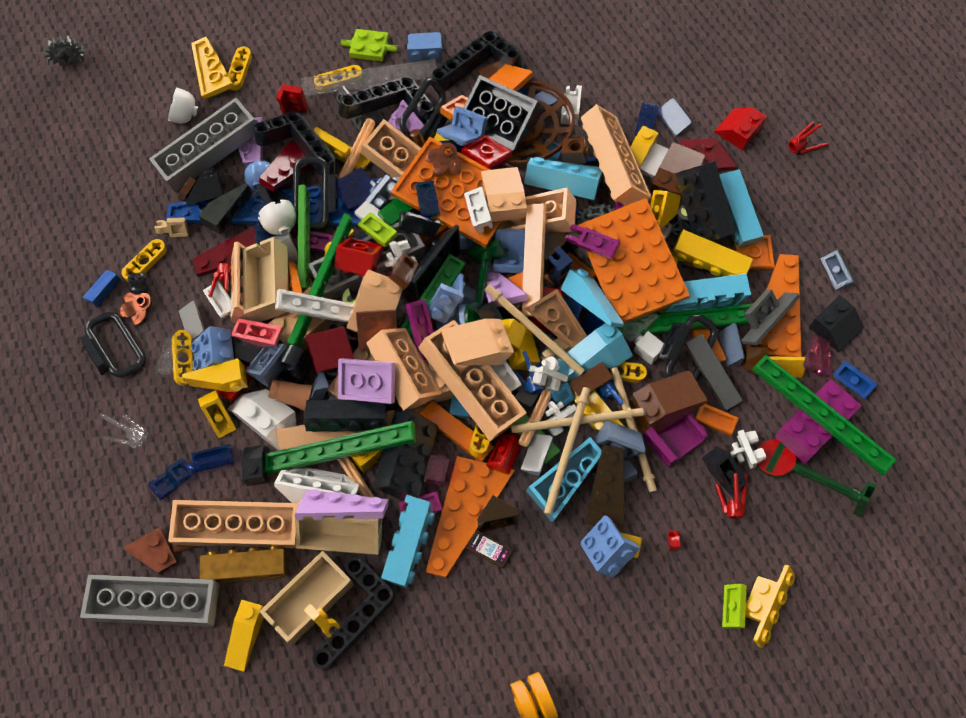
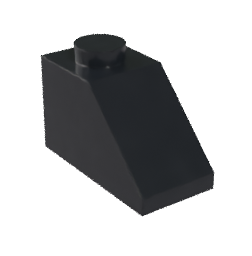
[241,445,267,486]
[702,446,747,496]

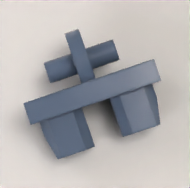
[366,174,397,209]

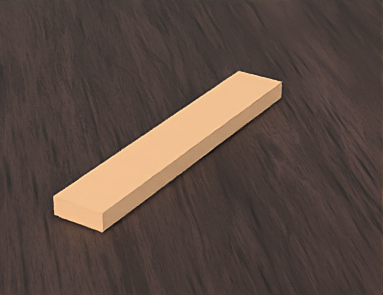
[522,203,546,317]
[276,410,395,450]

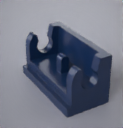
[548,247,573,288]

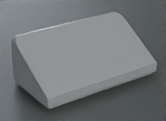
[179,301,205,342]
[521,434,553,477]

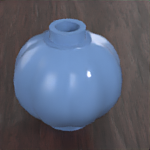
[245,160,270,192]

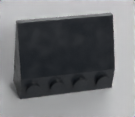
[464,75,545,151]
[400,225,460,303]

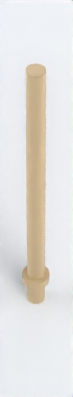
[485,284,585,375]
[610,367,657,493]
[544,387,590,515]
[511,407,644,433]

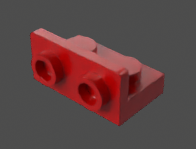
[276,84,308,114]

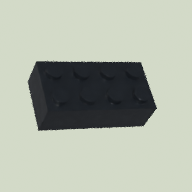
[675,161,736,241]
[373,410,438,501]

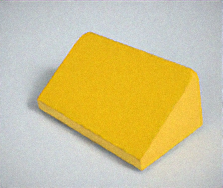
[768,356,807,378]

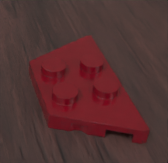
[679,138,736,171]

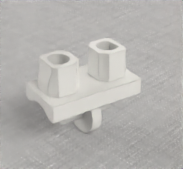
[384,240,417,269]
[529,356,568,391]
[545,401,576,436]
[730,430,766,469]

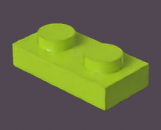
[357,212,398,247]
[722,584,747,629]

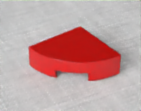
[668,531,680,551]

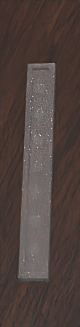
[300,59,437,96]

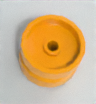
[510,672,558,718]

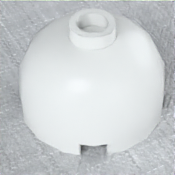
[168,88,198,124]
[258,200,297,235]

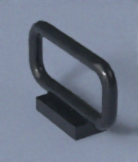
[399,78,448,141]
[293,156,338,230]
[80,312,146,377]
[658,314,718,382]

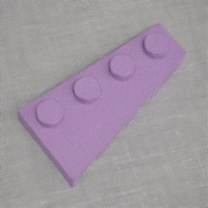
[295,489,388,520]

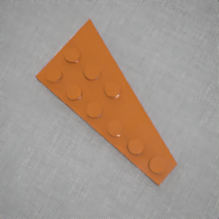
[743,254,801,357]
[426,456,515,578]

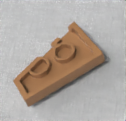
[525,289,587,348]

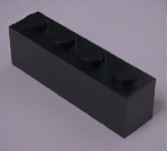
[304,400,387,432]

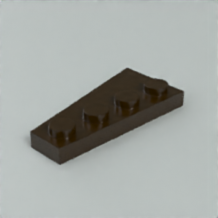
[585,444,625,533]

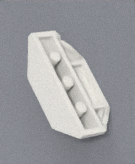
[228,389,297,451]
[274,467,359,504]

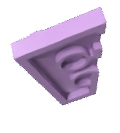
[485,272,527,307]

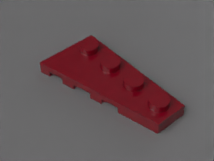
[259,140,313,192]
[192,226,266,277]

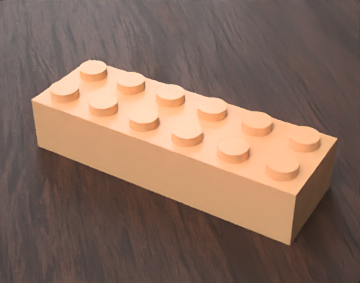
[581,104,652,206]
[418,320,527,441]
[168,500,298,548]

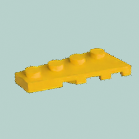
[191,37,235,99]

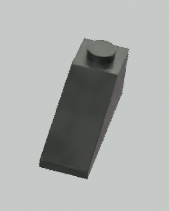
[199,183,252,235]

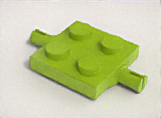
[341,29,398,62]

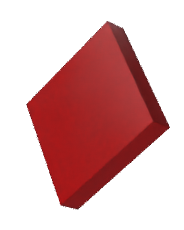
[461,135,512,169]

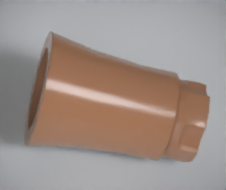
[268,379,312,411]

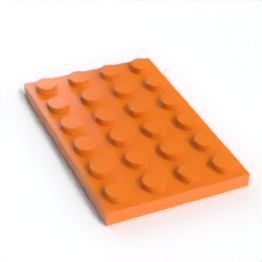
[391,137,524,248]
[577,198,690,323]

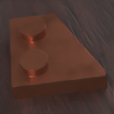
[356,309,397,350]
[123,527,178,574]

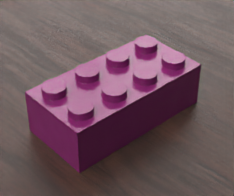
[774,379,862,464]

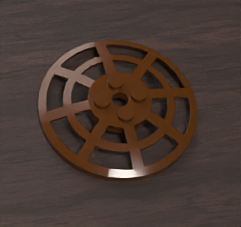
[501,80,575,166]

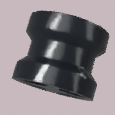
[671,221,691,242]
[128,273,149,294]

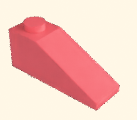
[231,318,284,347]

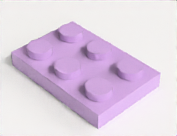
[338,358,395,404]

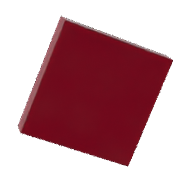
[305,326,354,374]

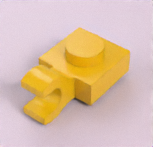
[304,604,340,637]

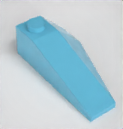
[561,268,624,327]
[556,323,633,384]

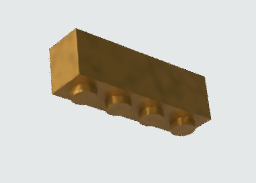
[200,546,287,583]

